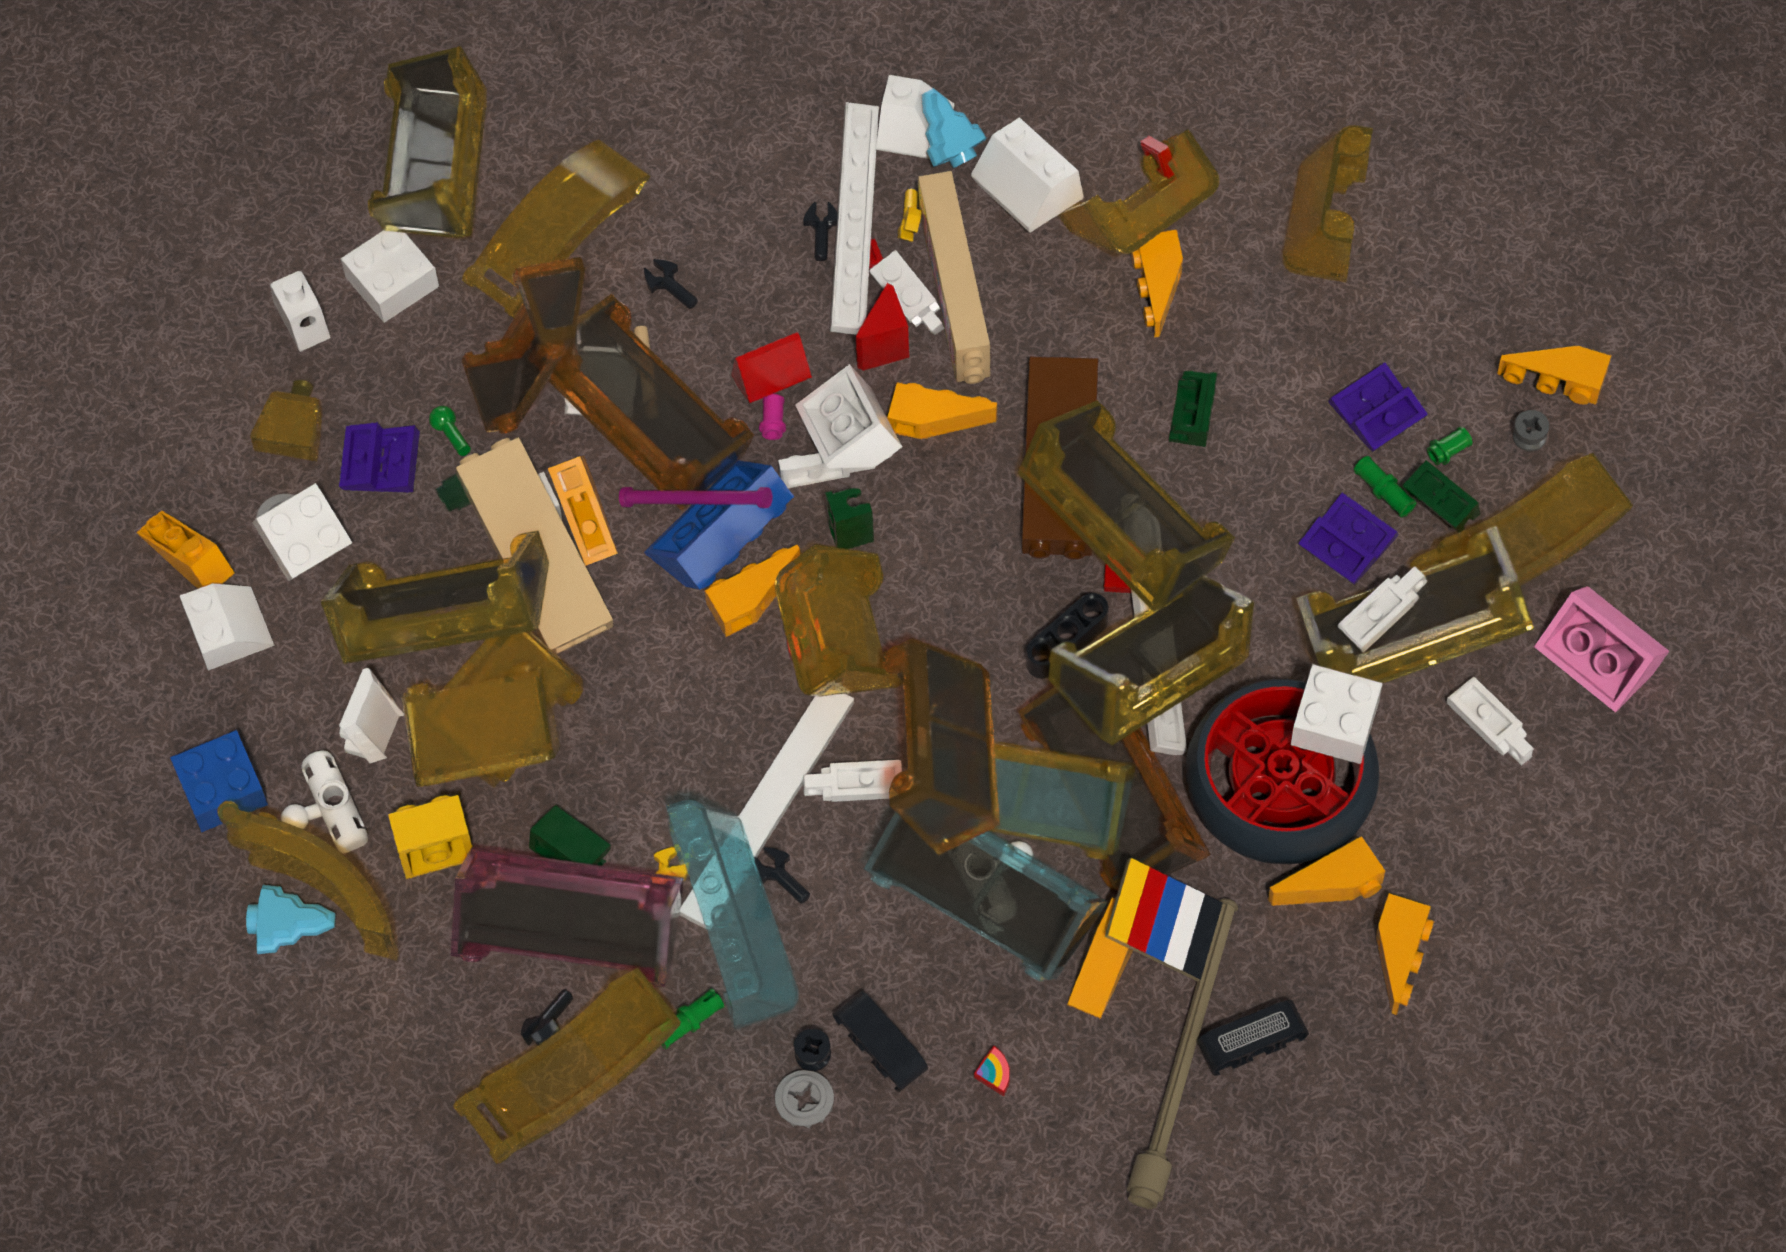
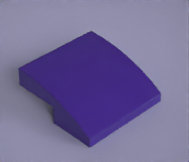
[1328,363,1428,452]
[339,422,420,493]
[1298,493,1399,585]

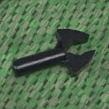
[803,202,838,261]
[644,259,698,309]
[754,848,810,904]
[521,990,573,1046]

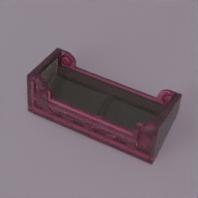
[451,847,684,988]

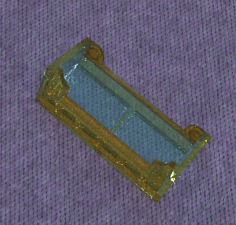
[902,729,1136,860]

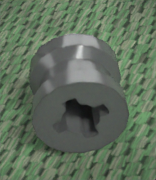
[1513,410,1549,451]

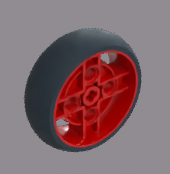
[1185,679,1379,864]

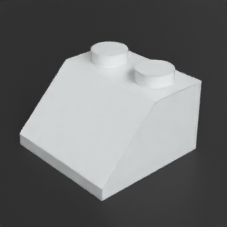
[180,583,274,670]

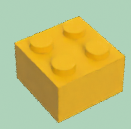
[388,795,476,879]

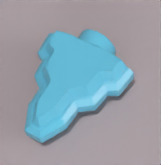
[922,88,987,169]
[246,885,336,954]

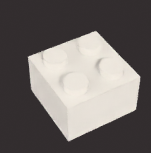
[341,223,439,323]
[252,483,352,581]
[1291,664,1382,764]

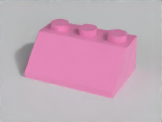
[1534,586,1669,712]

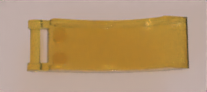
[462,139,651,318]
[1410,453,1633,620]
[217,801,399,961]
[453,968,681,1164]

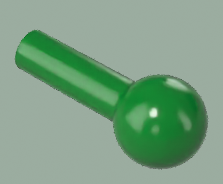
[429,405,471,456]

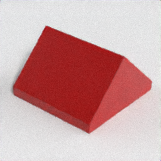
[856,283,909,371]
[731,332,812,403]

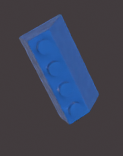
[644,460,794,590]

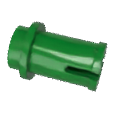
[1427,427,1473,465]

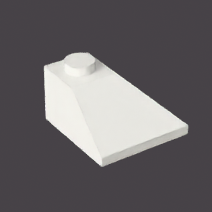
[876,75,954,159]

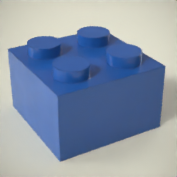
[170,730,268,833]

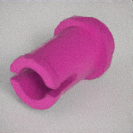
[759,394,786,440]

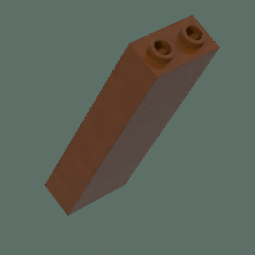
[1022,356,1098,560]

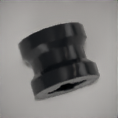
[794,1028,831,1072]

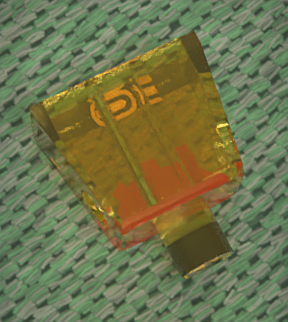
[250,380,323,462]

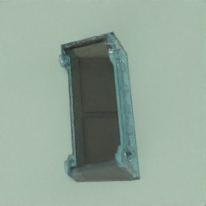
[864,792,1107,982]

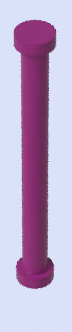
[619,487,773,508]

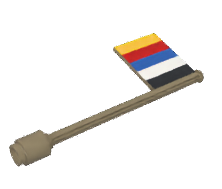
[1105,858,1238,1209]

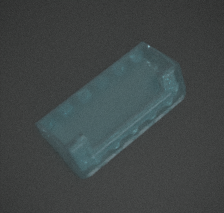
[666,800,799,1030]

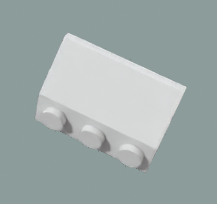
[971,118,1084,232]
[795,364,902,469]

